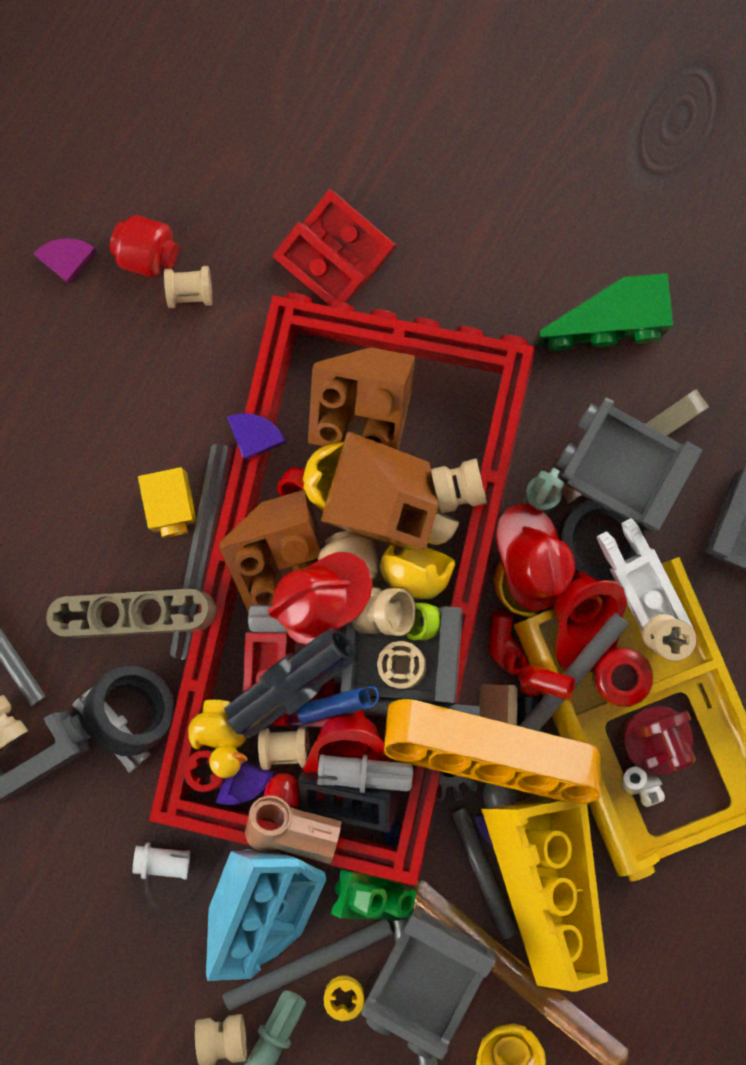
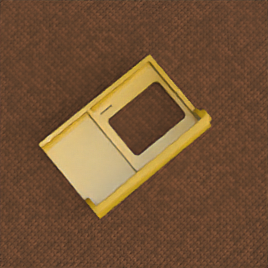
[514,557,746,881]

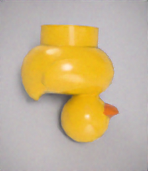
[188,700,248,778]

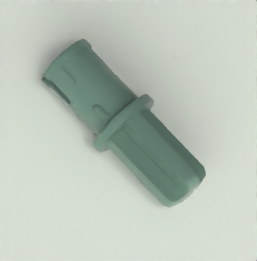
[523,468,564,515]
[244,990,306,1065]

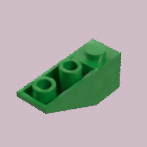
[535,273,673,351]

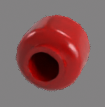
[110,215,179,278]
[592,648,654,707]

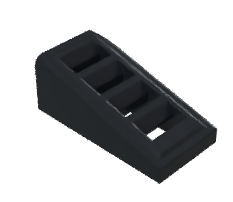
[299,773,399,832]

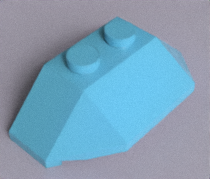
[206,849,326,981]

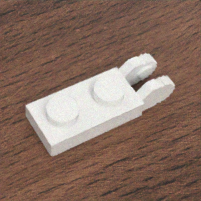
[597,518,693,644]

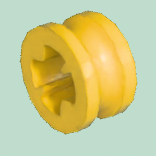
[324,975,364,1021]

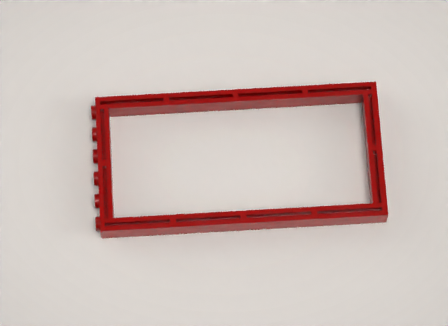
[149,292,534,886]

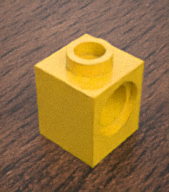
[138,467,197,538]

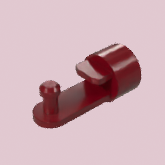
[619,706,695,775]

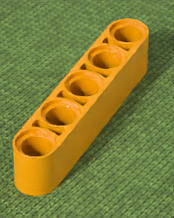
[384,699,601,804]

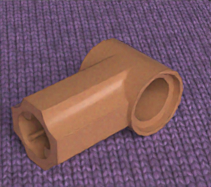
[245,796,342,864]

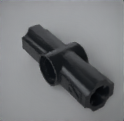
[224,627,357,739]

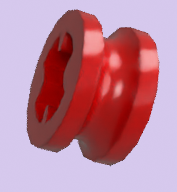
[184,749,224,792]

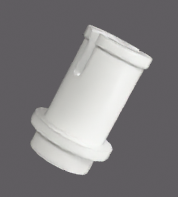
[133,842,191,880]

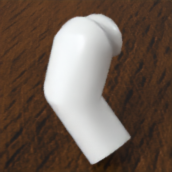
[621,767,665,807]

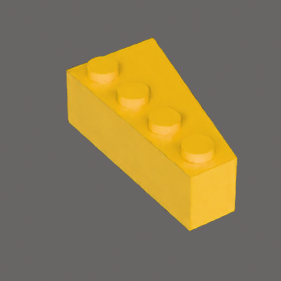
[481,797,608,992]

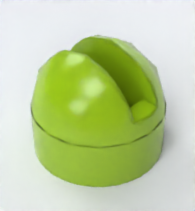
[405,603,442,640]

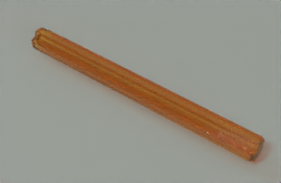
[412,881,629,1065]

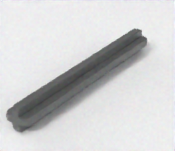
[170,444,235,660]

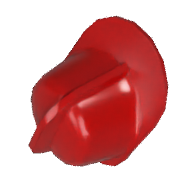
[496,504,575,611]
[268,552,373,644]
[554,572,627,673]
[302,710,388,800]

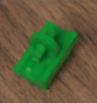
[331,869,416,920]

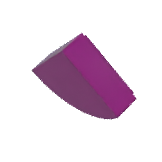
[34,238,97,285]

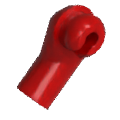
[488,610,529,676]
[518,664,575,700]

